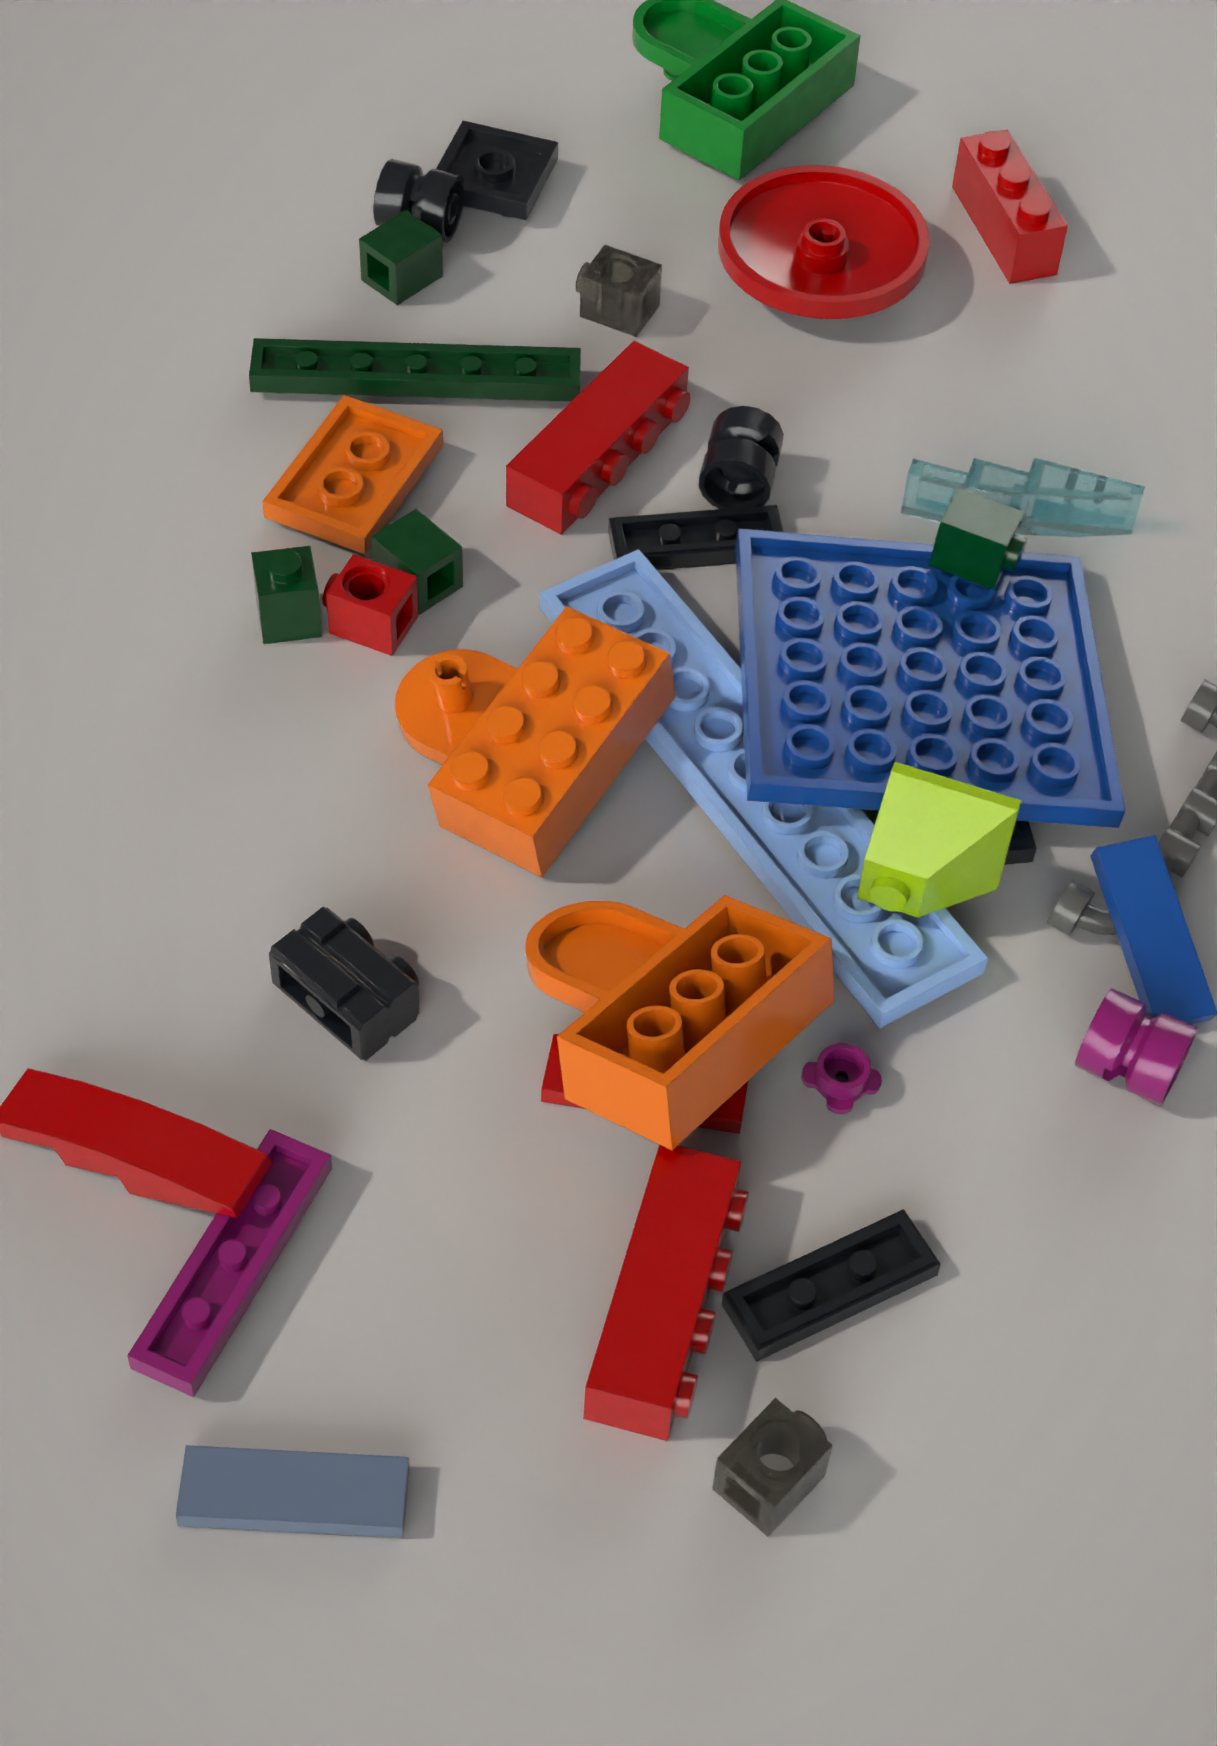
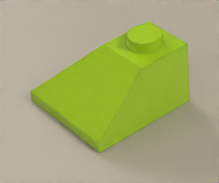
[857,762,1022,918]

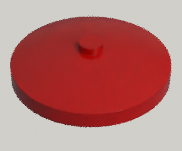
[718,165,930,319]

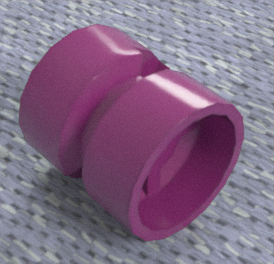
[1075,988,1198,1106]

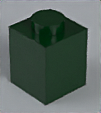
[359,210,443,305]
[929,488,1027,590]
[372,509,463,615]
[251,545,322,644]

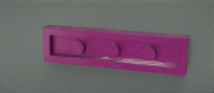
[127,1129,332,1397]

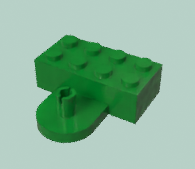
[632,0,861,180]

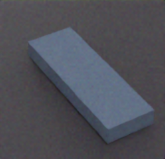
[175,1445,409,1538]

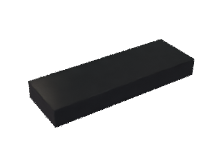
[608,505,784,570]
[721,1209,941,1362]

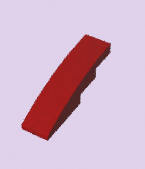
[0,1068,272,1218]

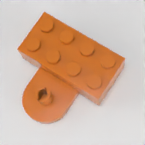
[395,606,676,877]
[525,895,834,1150]

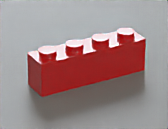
[506,341,690,535]
[583,1144,749,1441]

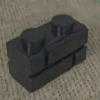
[269,906,420,1061]

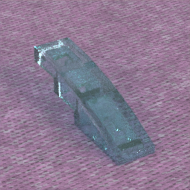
[900,458,1145,537]

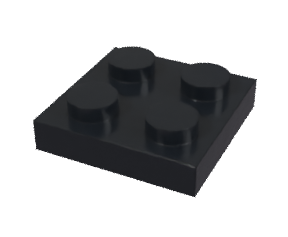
[436,121,558,220]

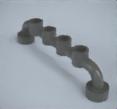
[1047,679,1217,936]

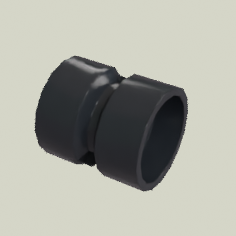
[373,159,465,243]
[698,406,784,509]

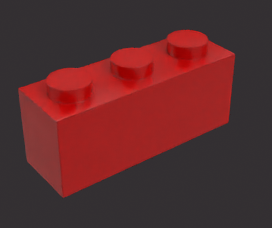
[952,129,1068,284]

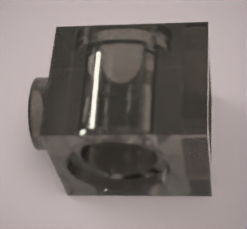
[576,245,662,337]
[712,1398,833,1537]

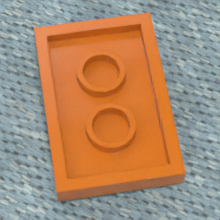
[262,395,443,554]

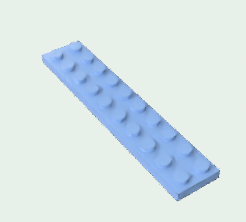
[539,549,988,1028]

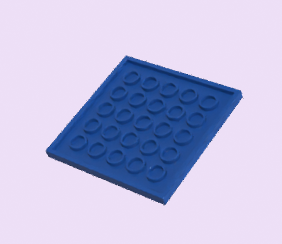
[735,528,1125,828]

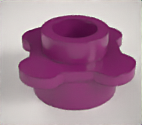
[801,1043,882,1114]

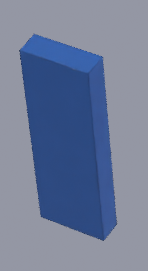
[1090,835,1217,1025]

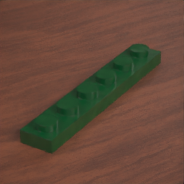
[249,338,581,401]

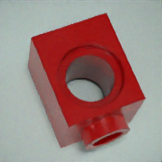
[322,554,418,656]

